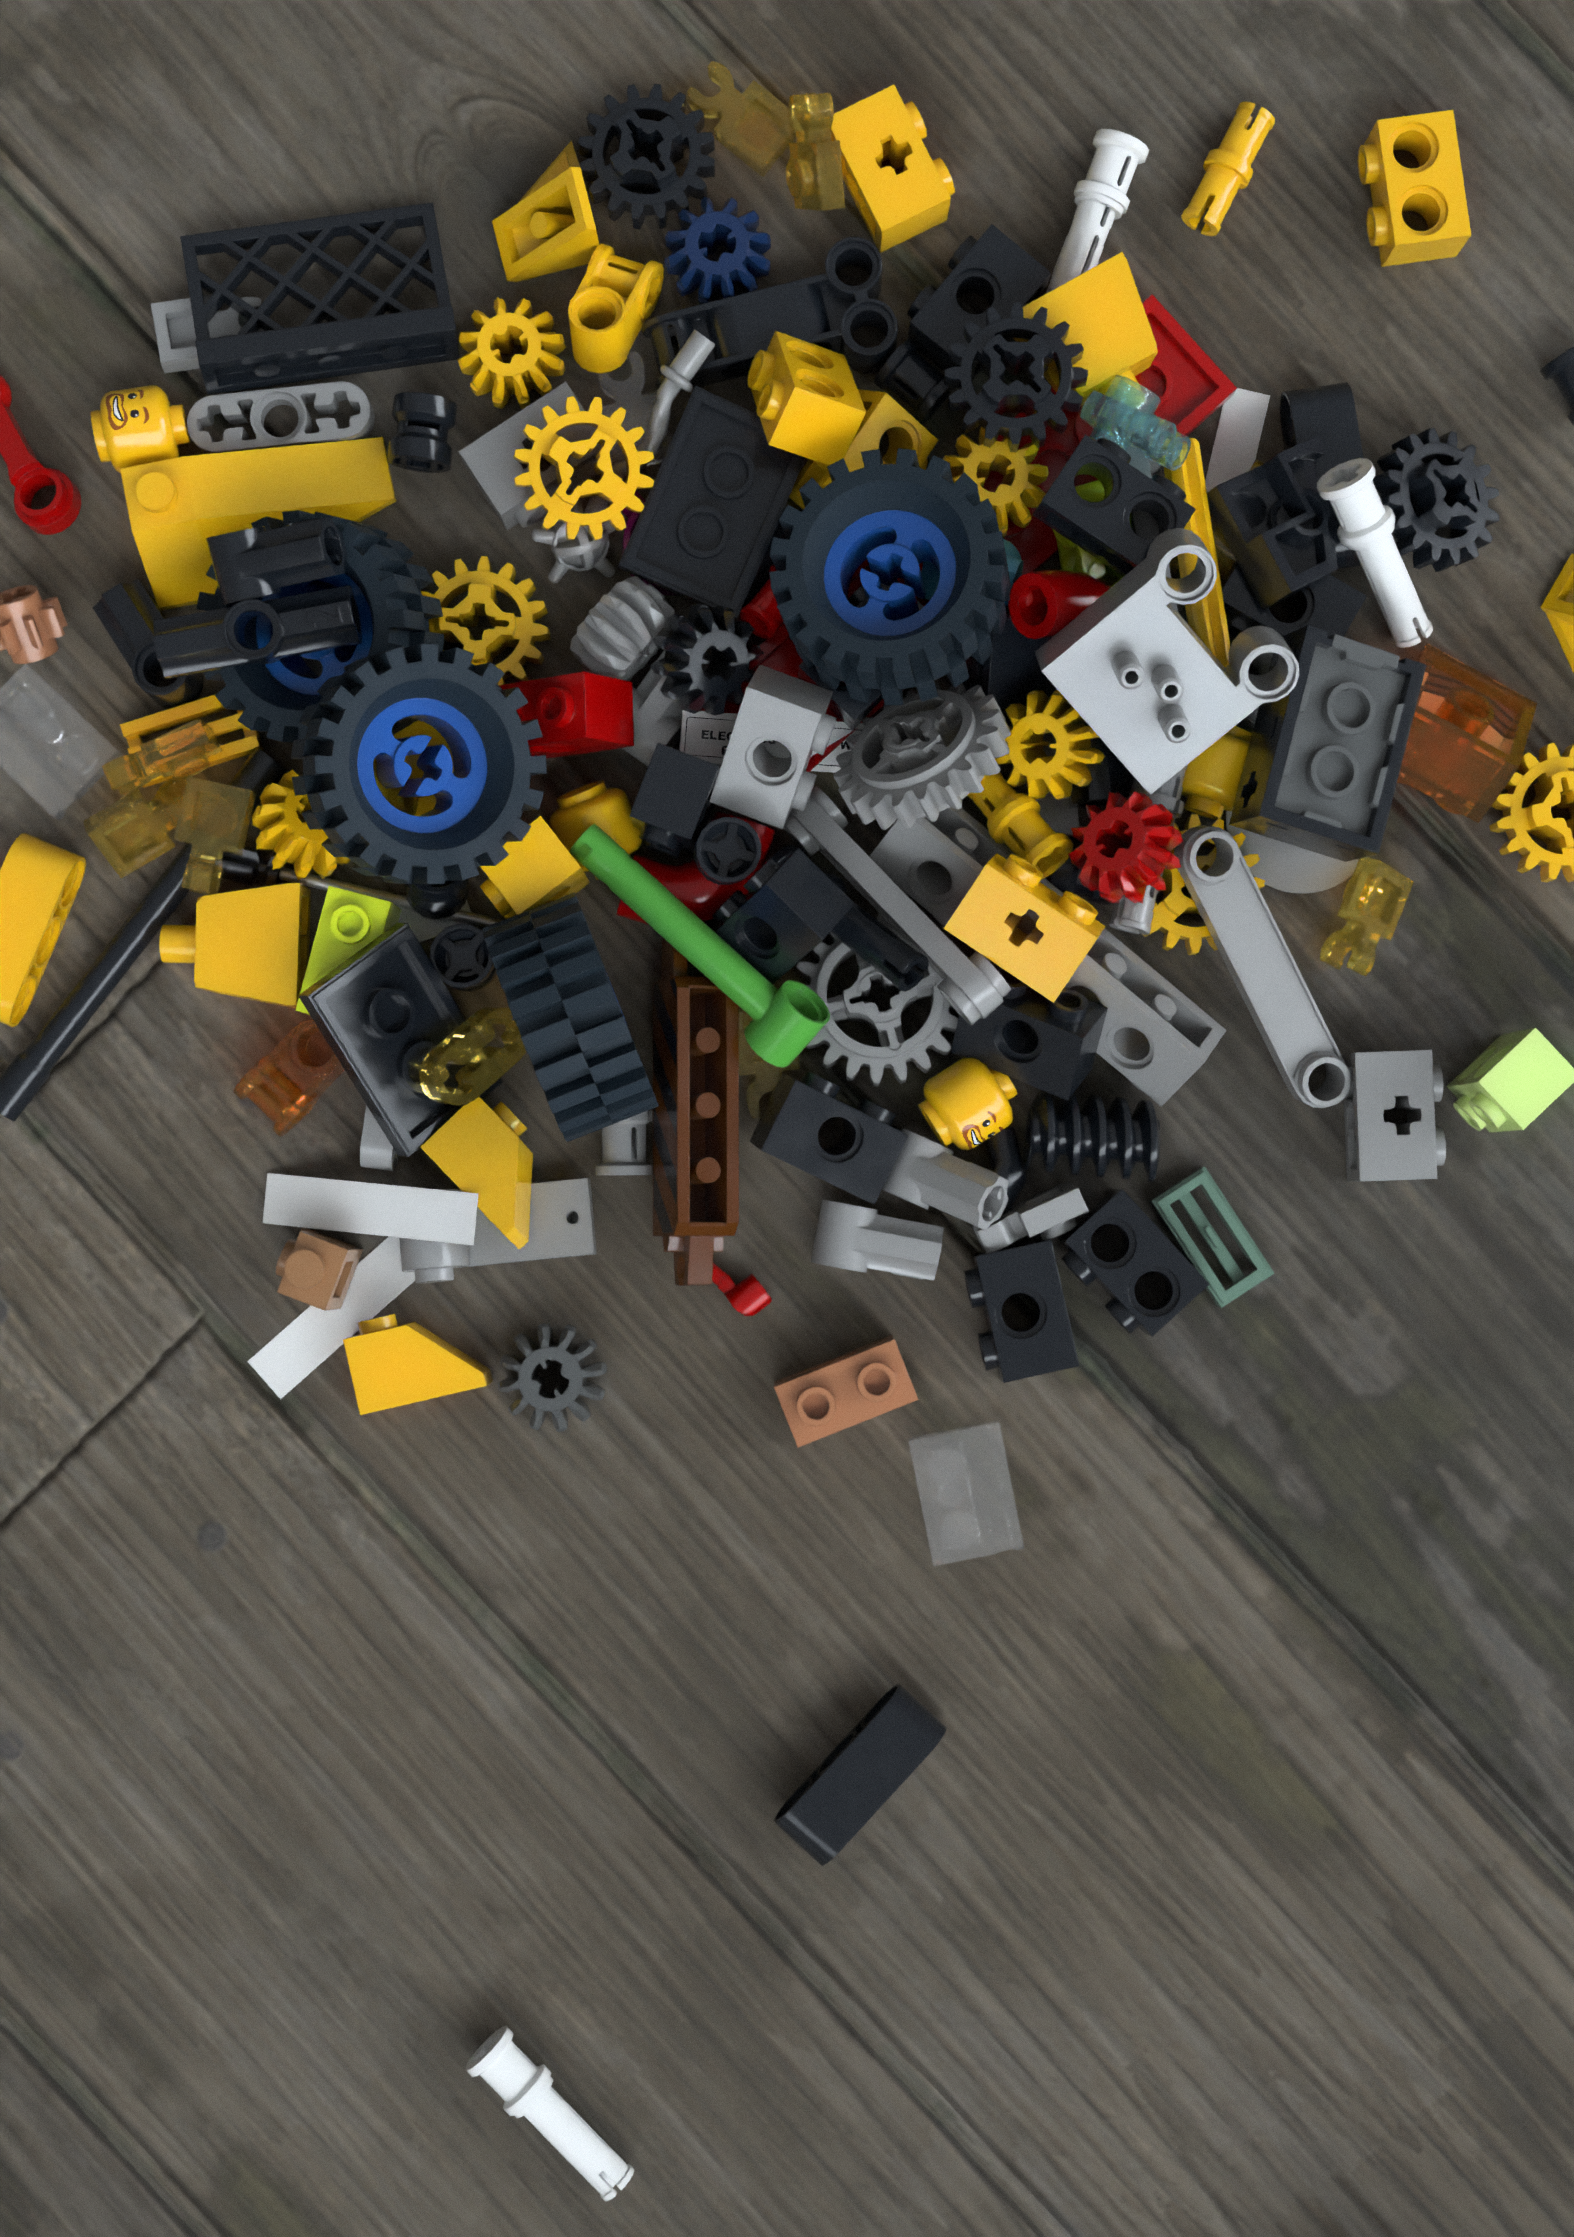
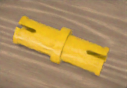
[1181,101,1275,236]

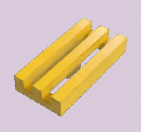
[120,694,264,788]

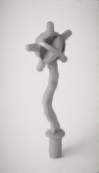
[531,329,715,583]

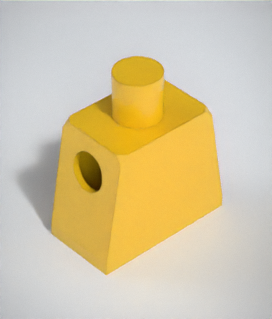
[1013,252,1158,425]
[159,883,311,1009]

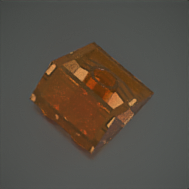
[1397,643,1538,823]

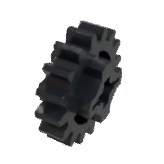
[578,84,716,230]
[944,302,1088,452]
[1372,428,1500,572]

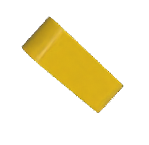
[0,833,86,1027]

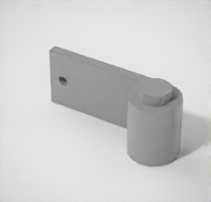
[399,1178,597,1283]

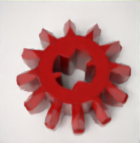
[1068,791,1184,904]

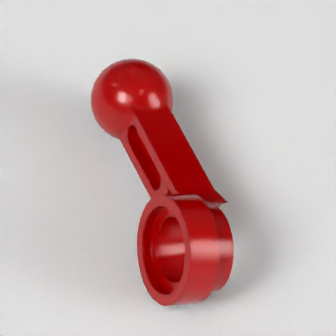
[0,375,81,535]

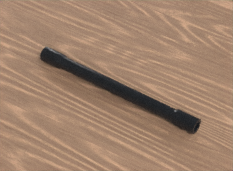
[0,747,288,1121]

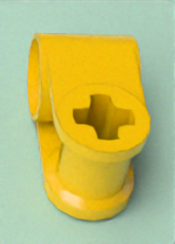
[568,243,664,374]

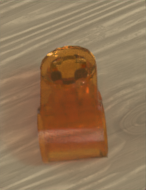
[233,1019,344,1137]

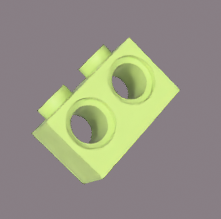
[1447,1028,1574,1132]

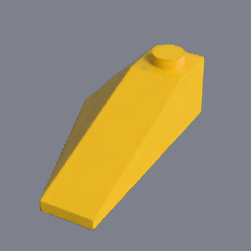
[120,437,396,611]

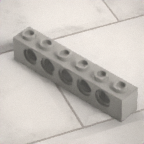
[869,807,1226,1107]

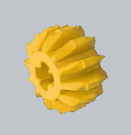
[458,297,566,409]
[943,426,1049,537]
[995,690,1105,799]
[251,769,350,881]

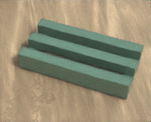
[1149,1166,1274,1308]

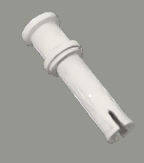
[1046,129,1149,294]
[1317,458,1433,648]
[465,2026,634,2202]

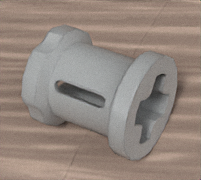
[596,1111,653,1176]

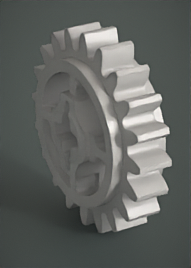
[833,682,1011,830]
[796,913,958,1086]

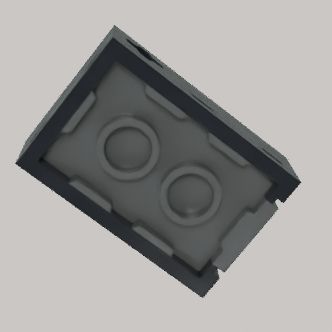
[1229,625,1426,862]

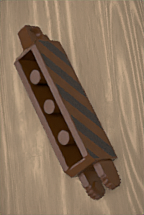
[653,930,739,1286]

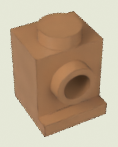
[276,1227,363,1311]

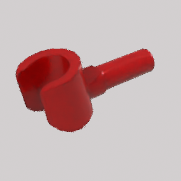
[712,1263,772,1316]

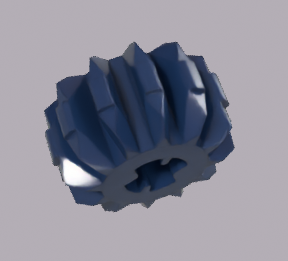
[665,196,771,305]

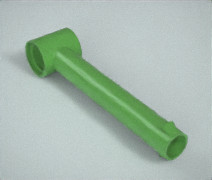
[569,824,830,1067]

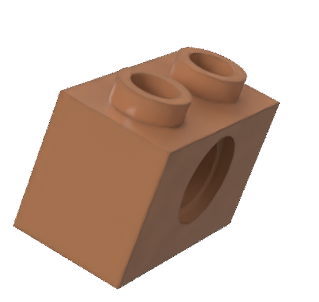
[774,1335,919,1448]

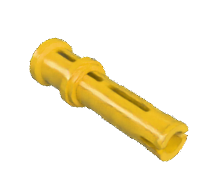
[968,772,1073,880]

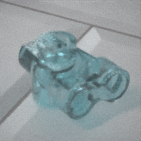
[1080,375,1191,471]

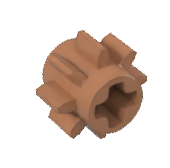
[0,585,67,664]

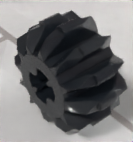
[650,603,764,716]

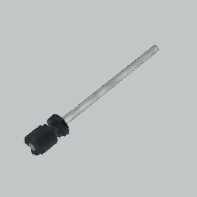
[217,842,503,928]

